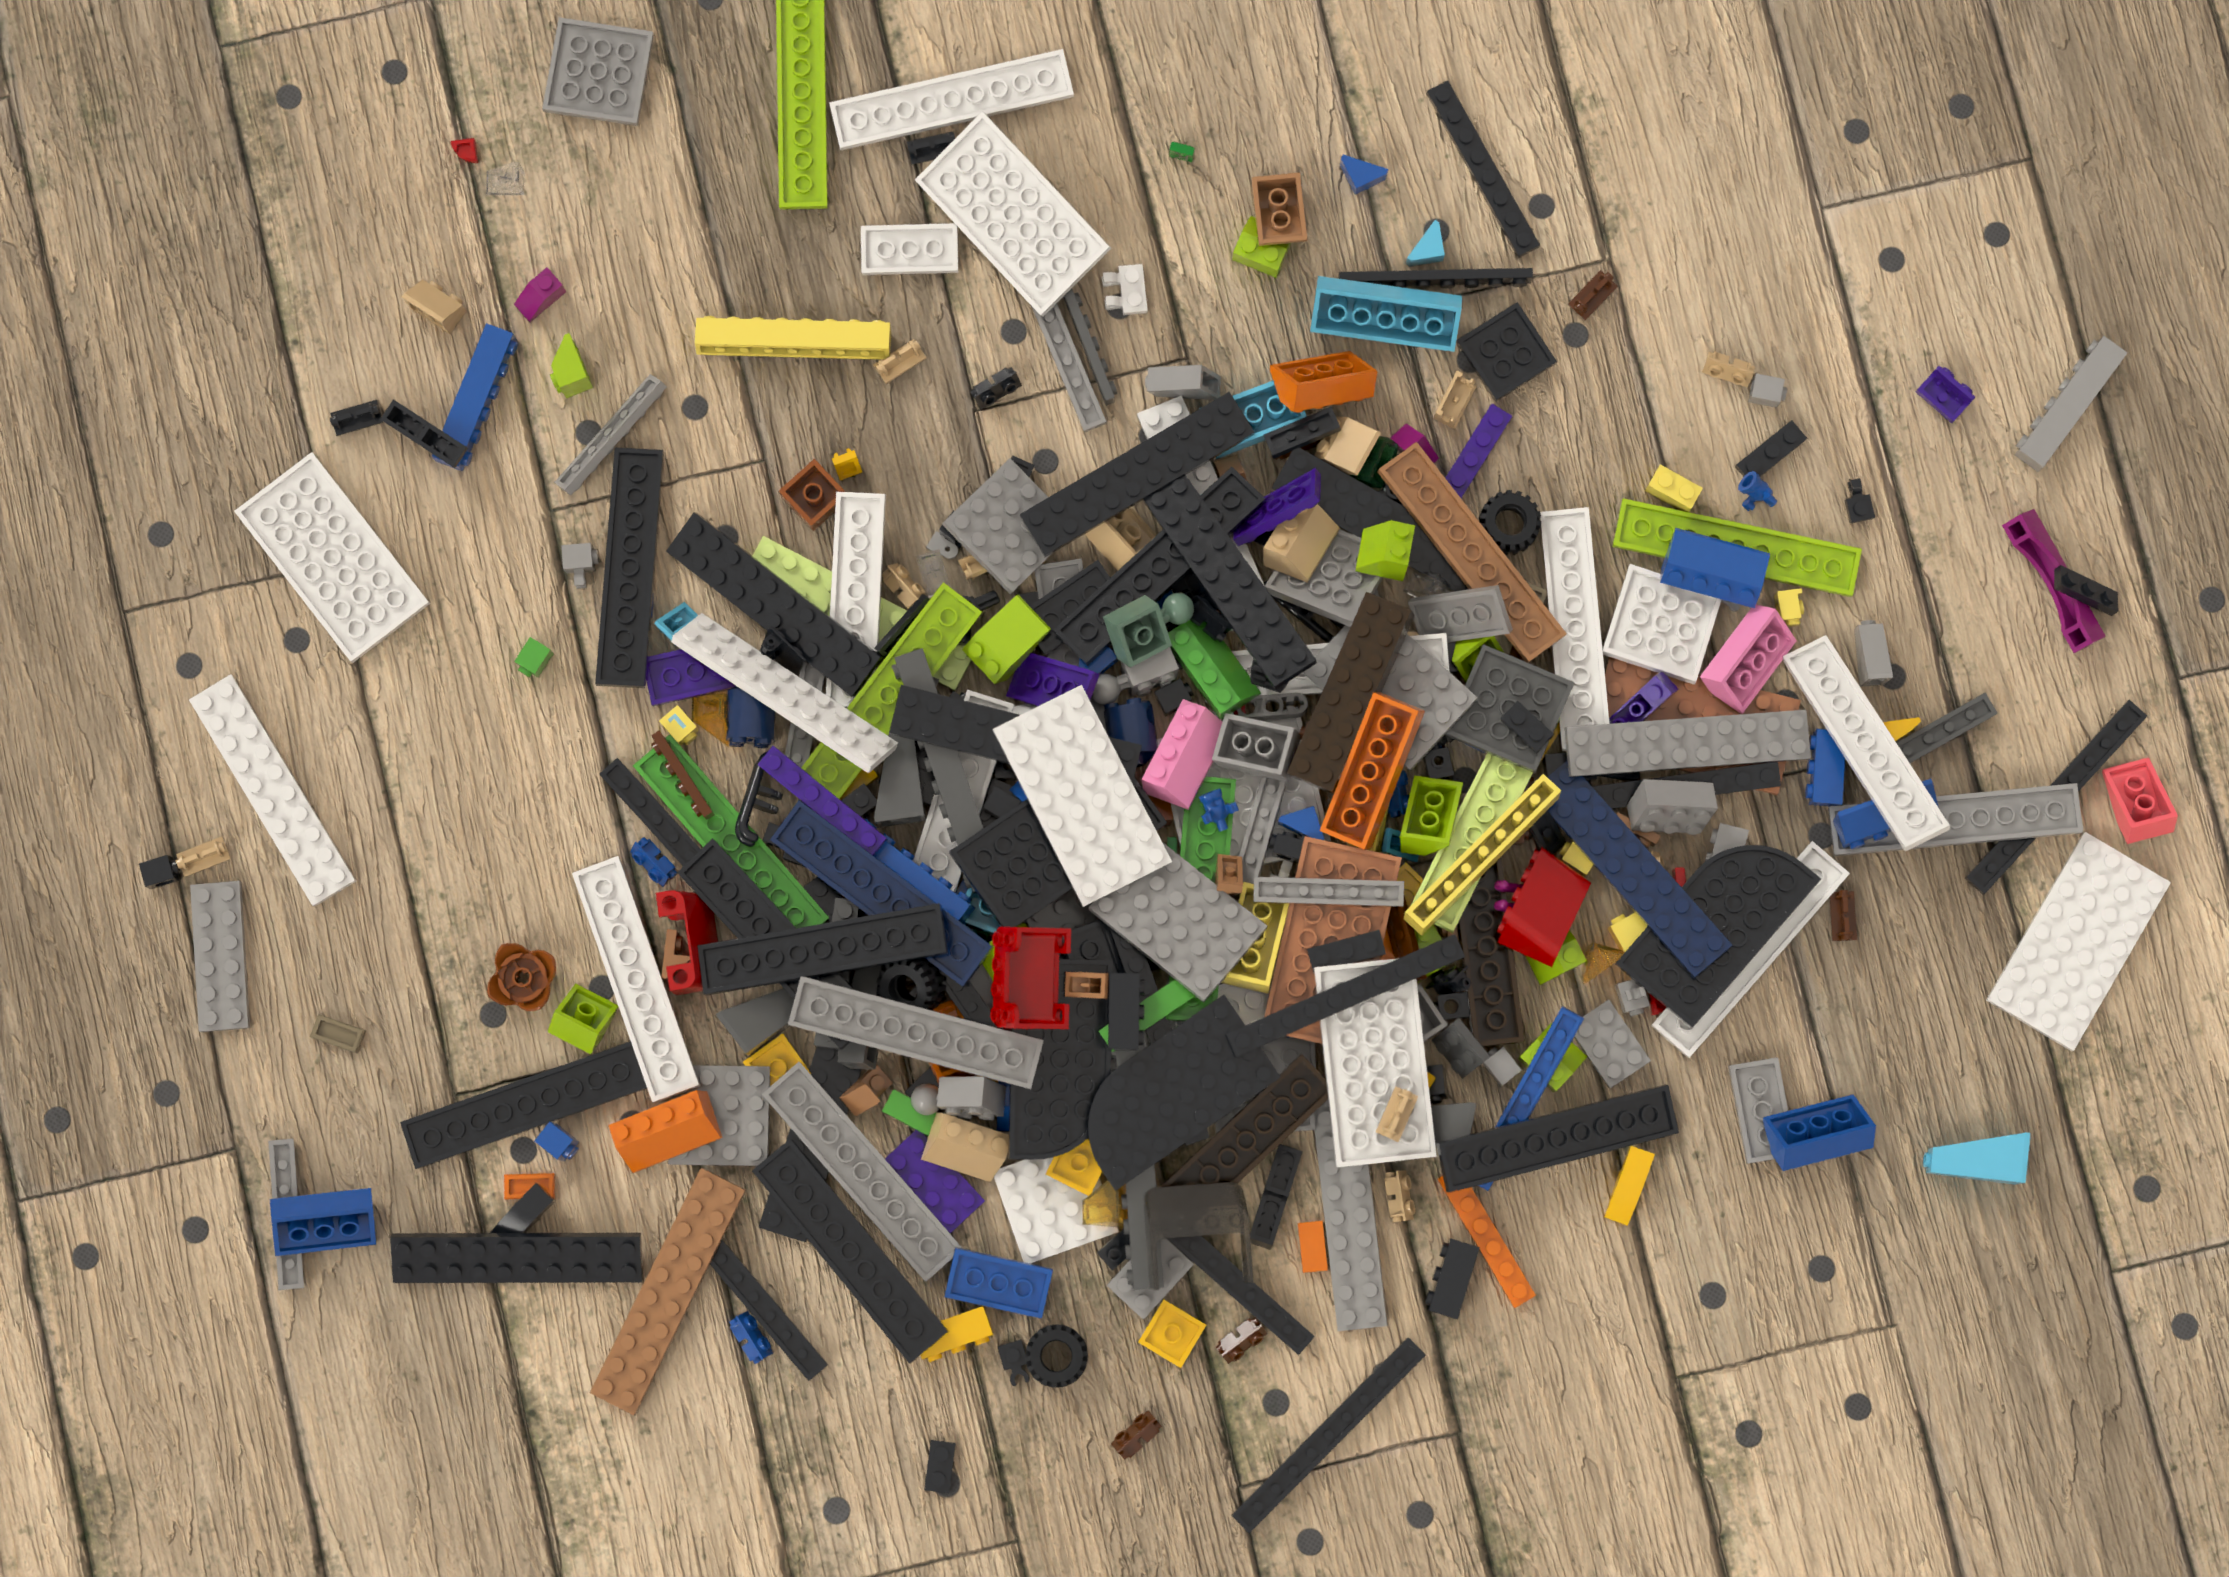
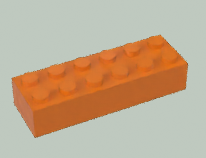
[1320,692,1425,850]

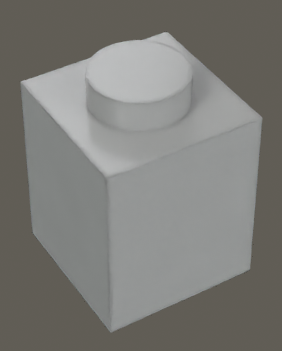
[1748,373,1787,408]
[1482,1047,1522,1087]

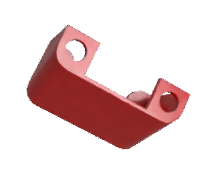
[1497,847,1591,967]
[656,890,718,996]
[990,927,1071,1029]

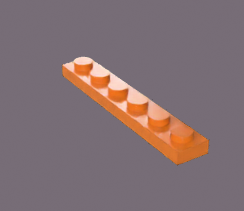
[1437,1176,1536,1308]

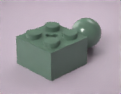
[1103,593,1194,668]

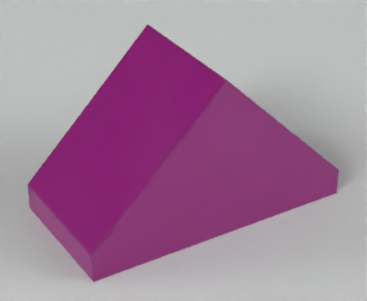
[1388,423,1439,463]

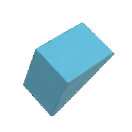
[1406,220,1445,267]
[654,602,698,646]

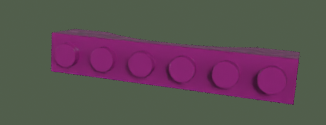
[2002,509,2106,653]

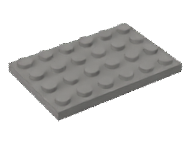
[1303,625,1478,771]
[1089,842,1267,1002]

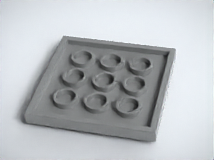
[542,17,654,126]
[942,458,1051,594]
[1265,529,1384,627]
[668,1065,771,1166]

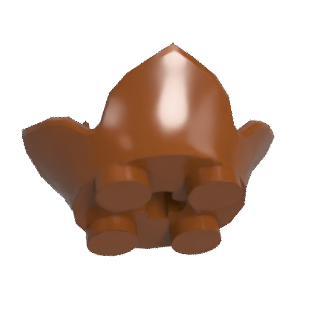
[487,943,556,1011]

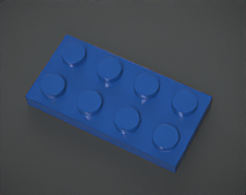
[944,1247,1053,1319]

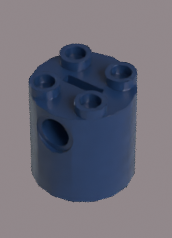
[726,686,776,748]
[1104,698,1158,767]

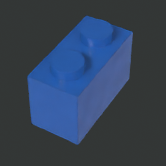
[534,1121,579,1161]

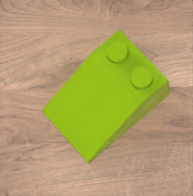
[962,594,1051,684]

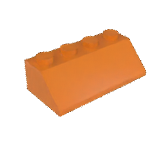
[1270,351,1377,413]
[608,1090,722,1173]

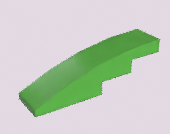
[1099,980,1195,1052]
[882,1089,936,1137]

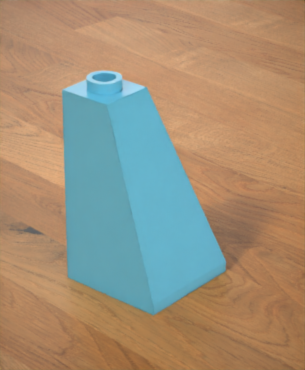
[1923,1133,2031,1185]

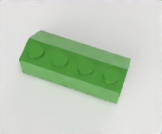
[1168,620,1261,720]

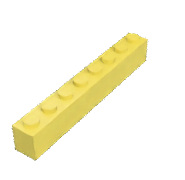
[695,316,891,360]
[1404,774,1561,936]

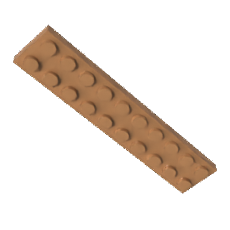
[1377,442,1567,663]
[590,1168,746,1415]

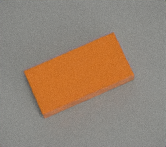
[504,1173,555,1200]
[1298,1221,1328,1273]

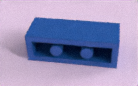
[1805,729,1845,807]

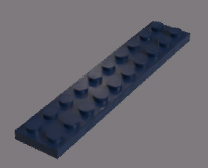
[1547,761,1732,978]
[770,800,994,987]

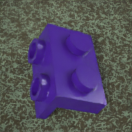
[1915,366,1975,424]

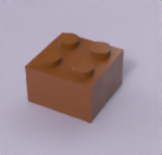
[779,458,845,532]

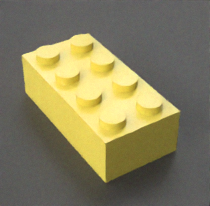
[1221,882,1290,994]

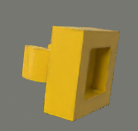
[832,448,862,481]

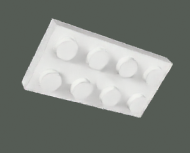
[861,223,958,275]

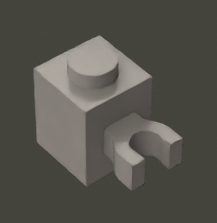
[561,543,599,589]
[1615,979,1650,1017]

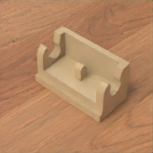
[1433,371,1477,429]

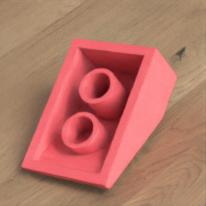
[2102,757,2178,844]

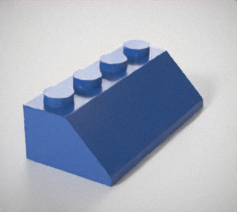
[1660,528,1770,609]
[1833,779,1939,850]
[1763,1094,1876,1171]
[270,1188,376,1256]

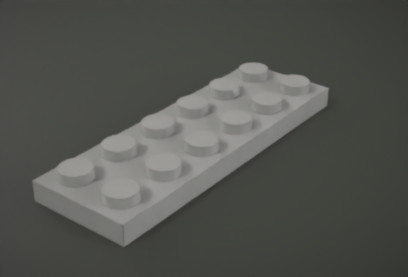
[190,881,250,1032]

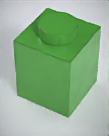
[514,637,554,678]

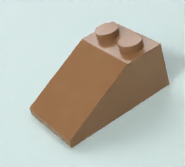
[1252,172,1307,246]

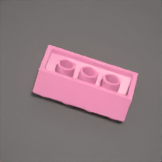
[1700,605,1797,714]
[1142,699,1222,810]

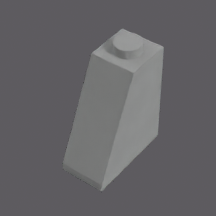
[1145,365,1221,400]
[1854,620,1893,687]

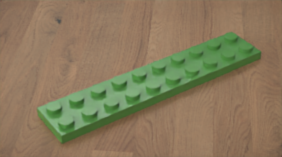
[633,734,830,928]
[1166,777,1236,1022]

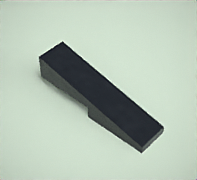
[380,399,468,468]
[1247,1144,1303,1250]

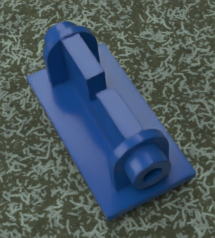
[1388,769,1410,818]
[630,837,677,887]
[729,1311,773,1364]

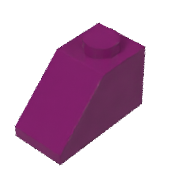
[514,267,566,322]

